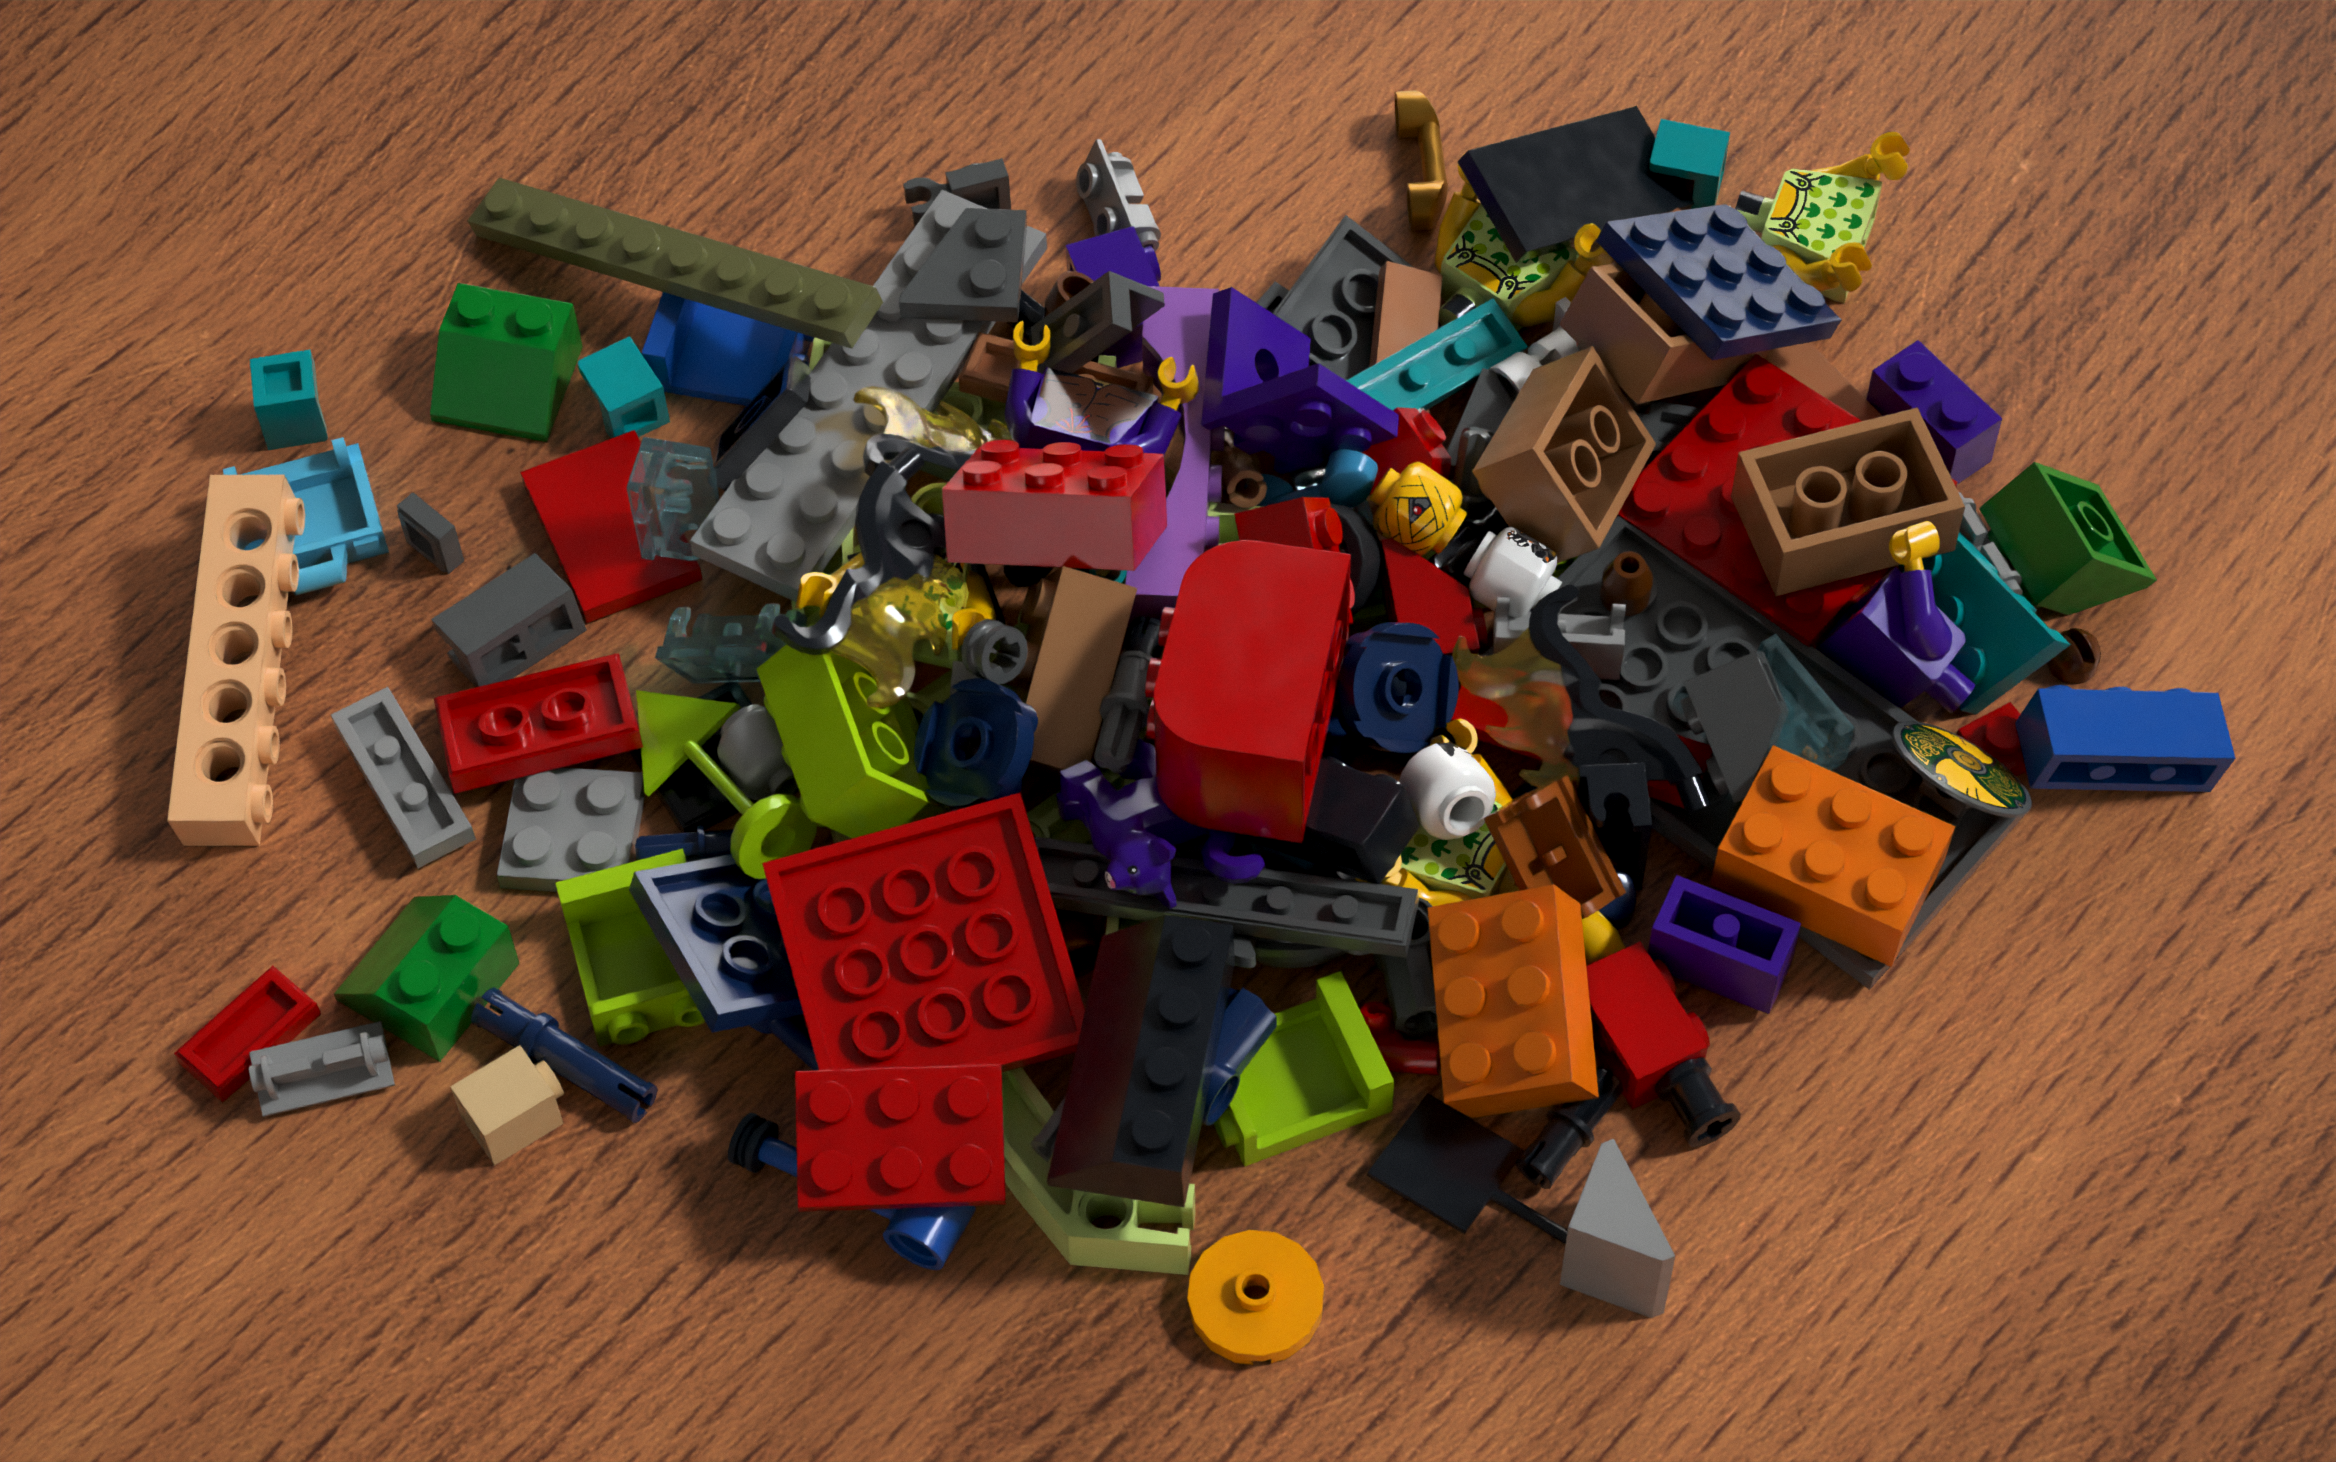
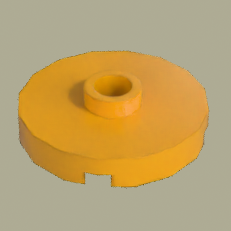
[1187,1230,1324,1365]

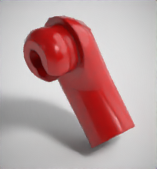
[1359,1002,1441,1075]

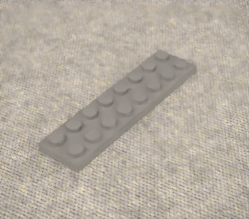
[690,190,1047,602]

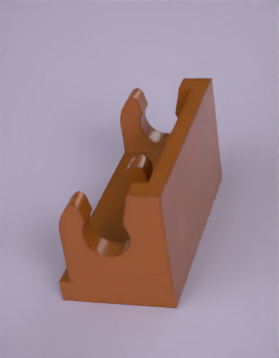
[1483,775,1626,919]

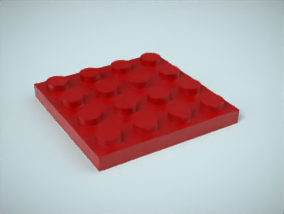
[1616,354,1958,648]
[762,793,1085,1072]

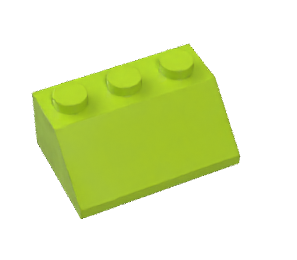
[757,624,951,838]

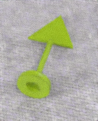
[636,690,817,879]

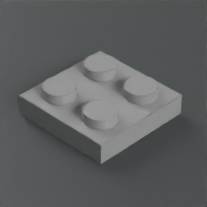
[497,767,646,892]

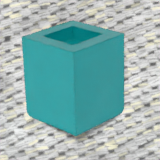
[1649,119,1730,209]
[578,336,670,439]
[250,349,328,450]

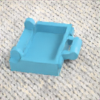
[223,437,389,596]

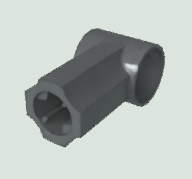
[1373,898,1438,1038]

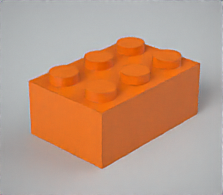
[1710,745,1956,967]
[1427,884,1599,1119]

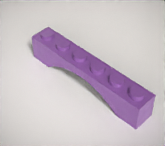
[1125,286,1225,630]

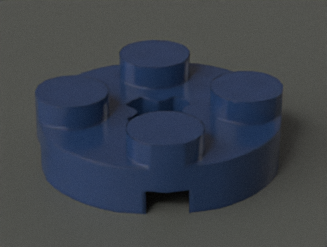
[1338,622,1459,753]
[914,678,1038,810]

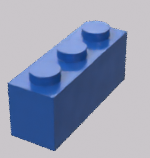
[2015,685,2236,792]

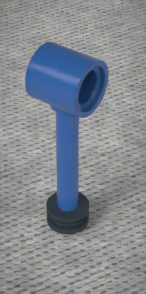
[728,1113,976,1270]

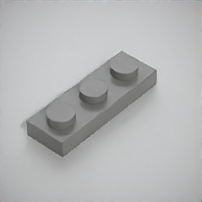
[331,687,476,868]

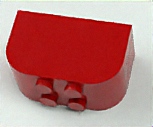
[1145,540,1351,843]

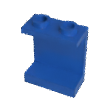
[641,292,814,406]

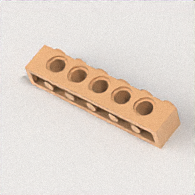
[167,475,305,846]

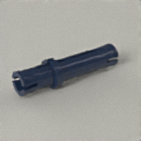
[471,987,658,1123]

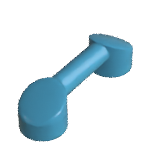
[1244,449,1378,508]

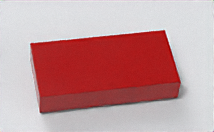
[174,965,321,1103]

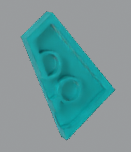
[1898,531,2071,714]

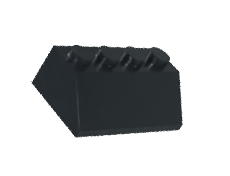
[1047,915,1235,1207]

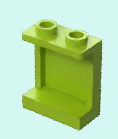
[555,848,705,1047]
[1214,971,1394,1167]

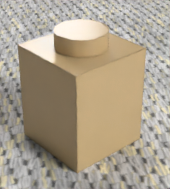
[450,1045,564,1166]

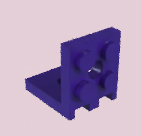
[1201,287,1399,475]

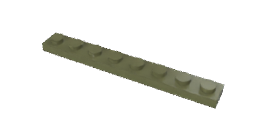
[467,178,883,349]

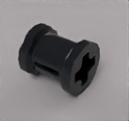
[1655,1057,1741,1147]

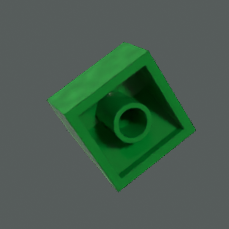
[430,283,583,442]
[1979,462,2157,615]
[334,895,520,1062]

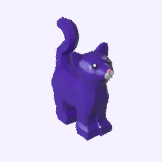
[1056,738,1265,909]

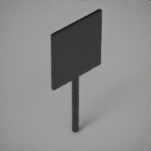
[1367,1093,1568,1244]

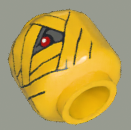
[1369,462,1467,556]

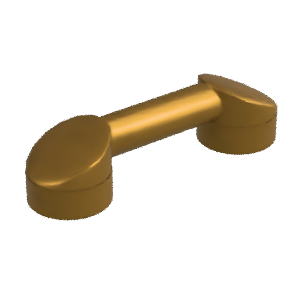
[1394,90,1448,230]

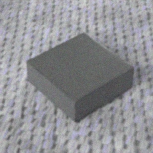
[397,492,464,574]

